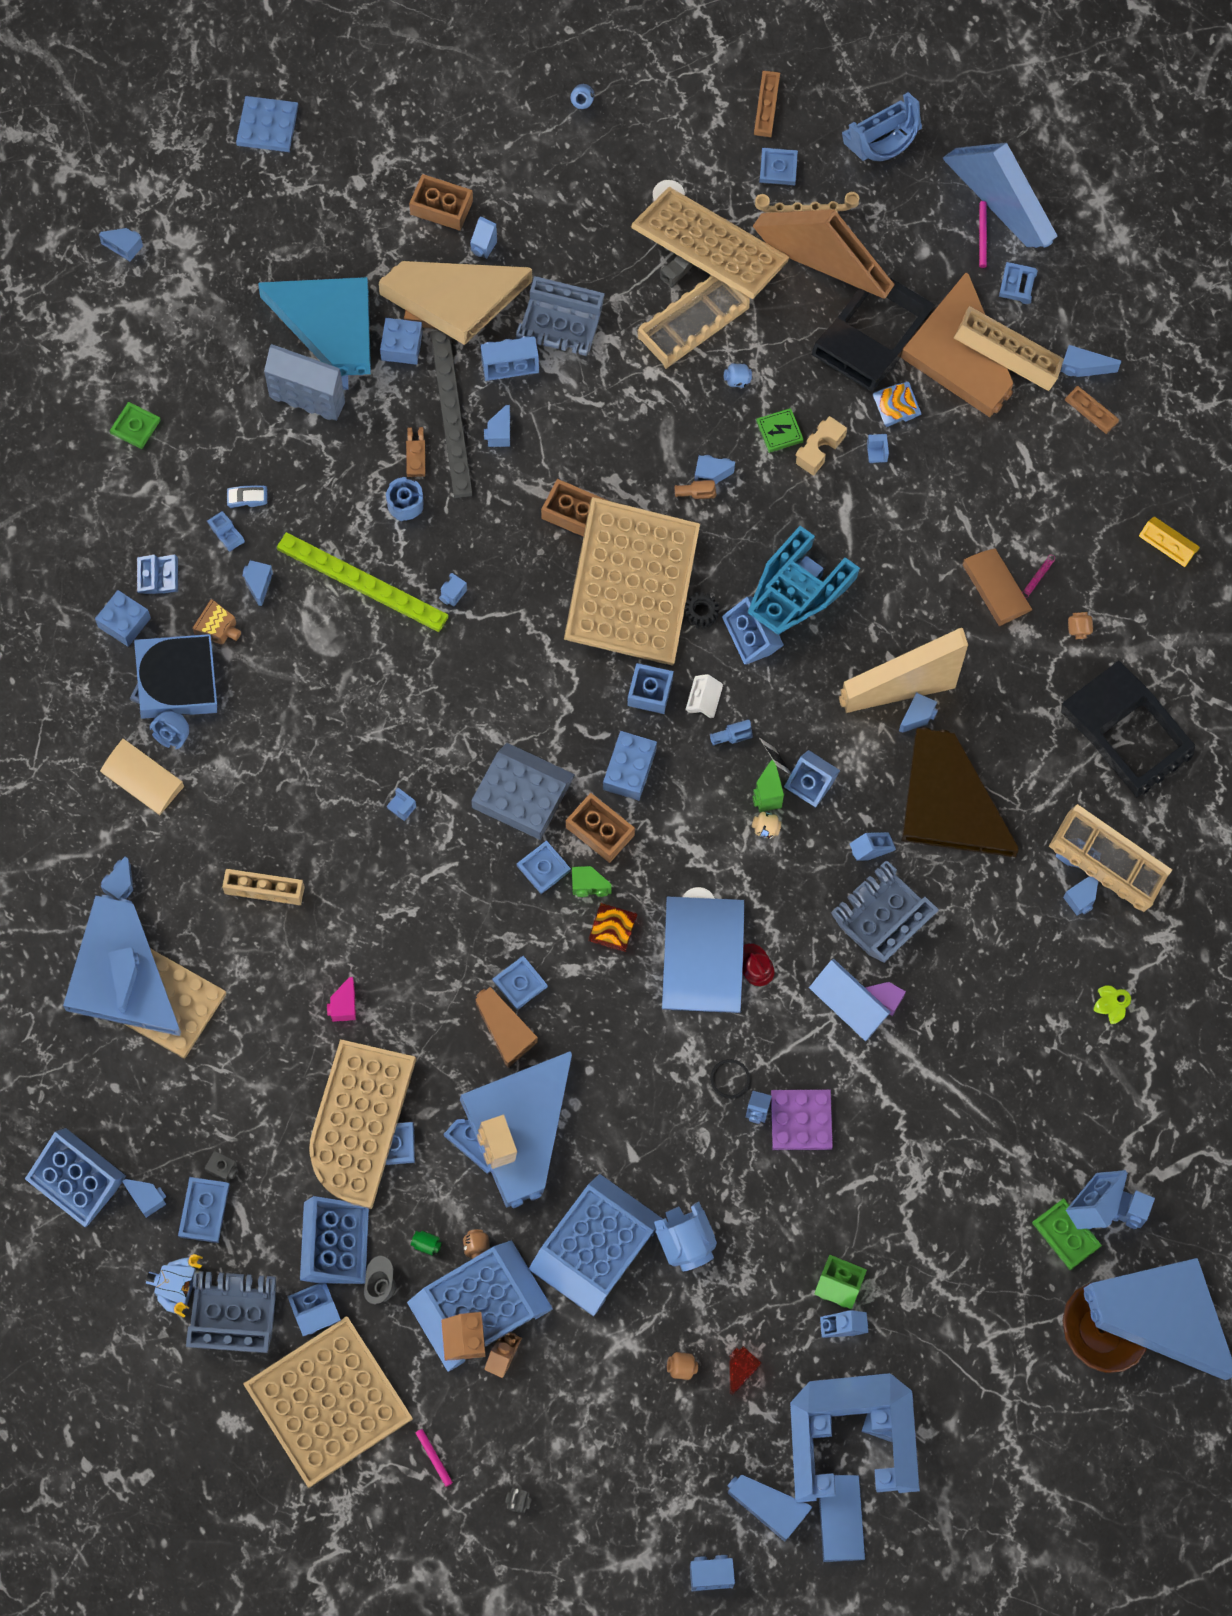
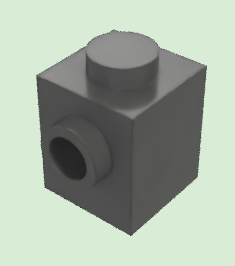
[205,1151,238,1183]

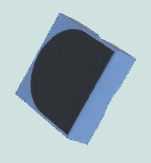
[134,634,217,719]

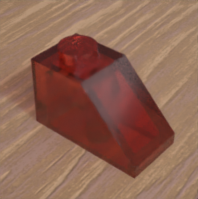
[729,1346,761,1396]

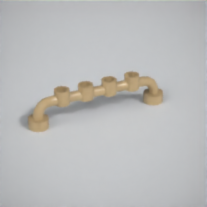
[755,192,859,213]

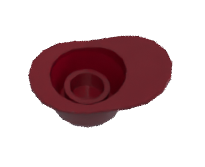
[742,943,775,986]

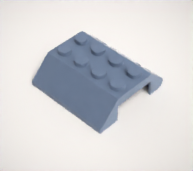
[516,276,605,356]
[831,861,939,963]
[186,1271,276,1353]

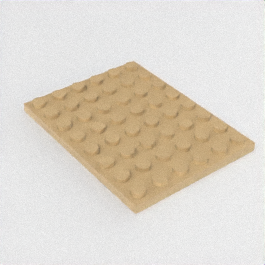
[564,497,700,666]

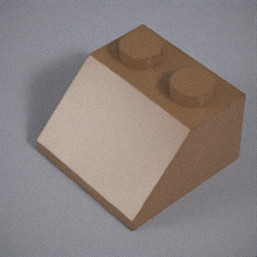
[441,1312,486,1361]

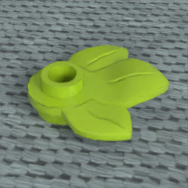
[1094,986,1131,1024]

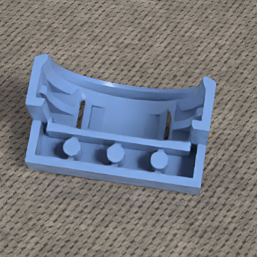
[842,92,922,161]

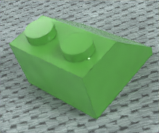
[752,760,784,813]
[814,1255,867,1309]

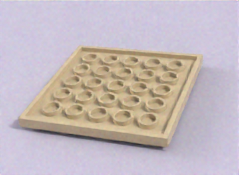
[243,1316,413,1488]

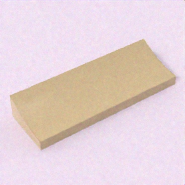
[954,306,1064,391]

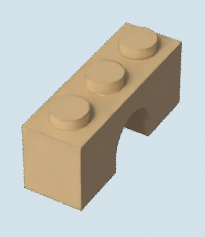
[796,416,847,476]

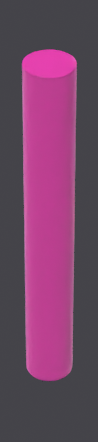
[416,1429,453,1487]

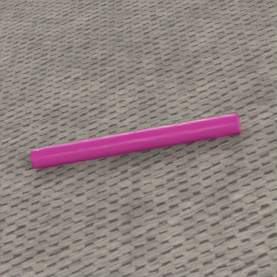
[979,201,987,268]

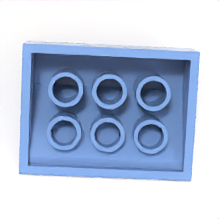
[25,1128,126,1227]
[300,1196,369,1284]

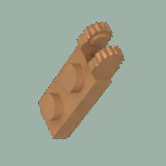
[406,427,425,477]

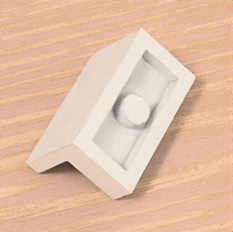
[686,674,723,718]

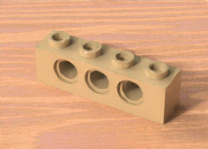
[222,869,305,905]

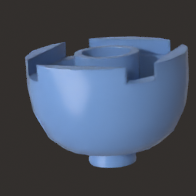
[150,711,189,749]

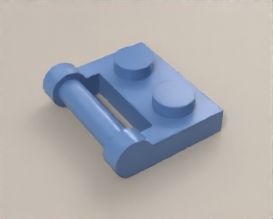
[999,262,1038,304]

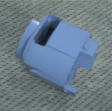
[654,1202,717,1271]

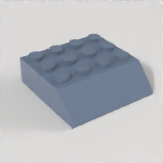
[264,344,345,421]
[471,743,575,840]

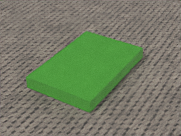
[1032,1198,1102,1270]

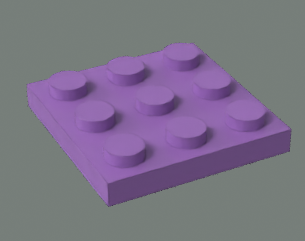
[771,1090,832,1150]

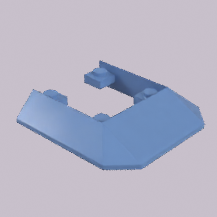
[790,1373,920,1503]

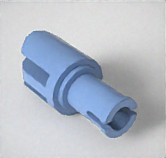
[710,720,753,746]

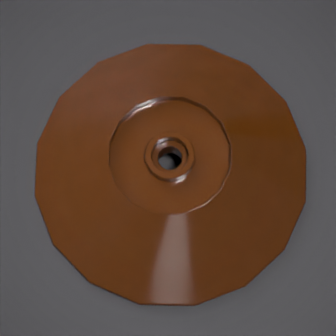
[1062,1282,1147,1373]

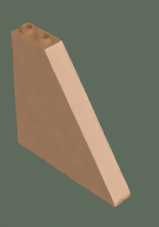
[753,209,894,298]
[901,273,1013,417]

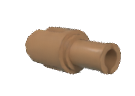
[675,480,717,499]

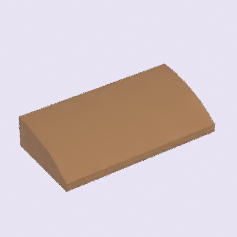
[963,549,1032,626]

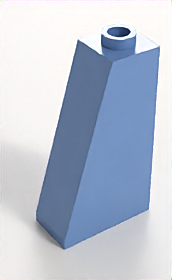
[728,1475,812,1542]

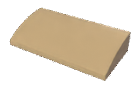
[100,739,184,815]

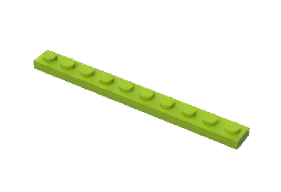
[277,532,448,632]

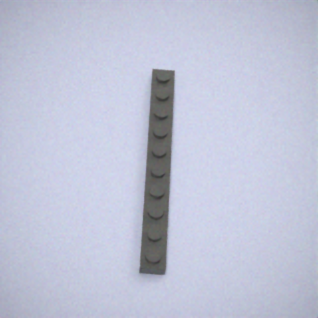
[431,330,472,498]

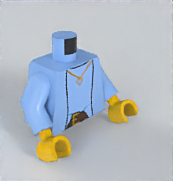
[146,1254,203,1317]

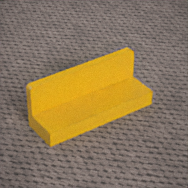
[1139,517,1200,567]

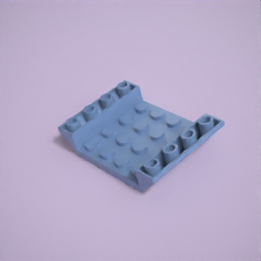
[528,1174,663,1317]
[407,1240,553,1372]

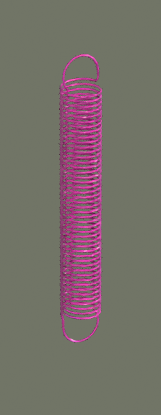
[1022,555,1055,598]

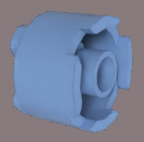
[386,477,424,521]

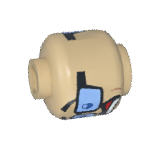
[752,812,782,839]

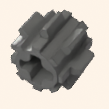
[505,1488,531,1513]

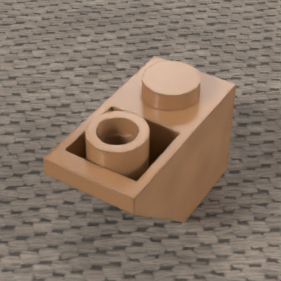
[484,1332,522,1378]

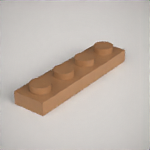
[754,71,780,137]

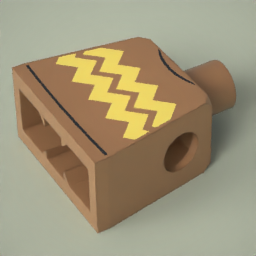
[193,599,241,644]

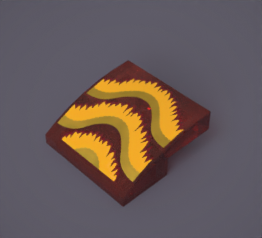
[588,903,638,952]

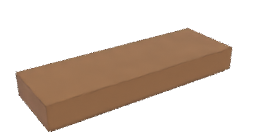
[1065,386,1119,434]

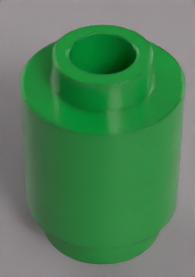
[411,1231,442,1256]

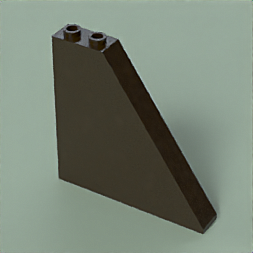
[901,727,1018,858]

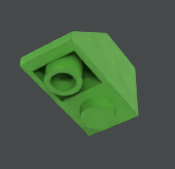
[572,866,611,897]

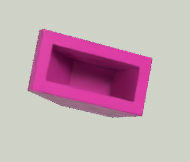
[327,977,356,1022]

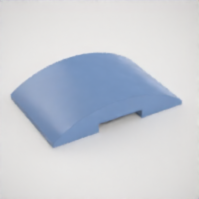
[662,897,744,1013]

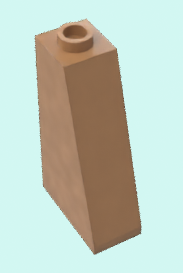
[475,987,538,1068]

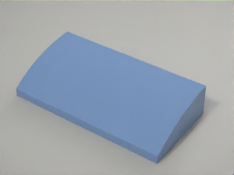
[819,1475,865,1562]

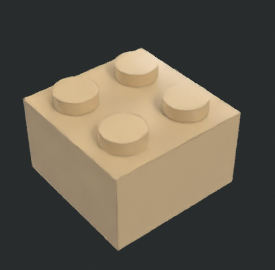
[477,1115,517,1169]

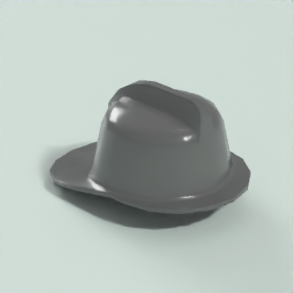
[364,1256,396,1304]

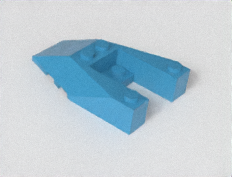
[748,526,860,635]

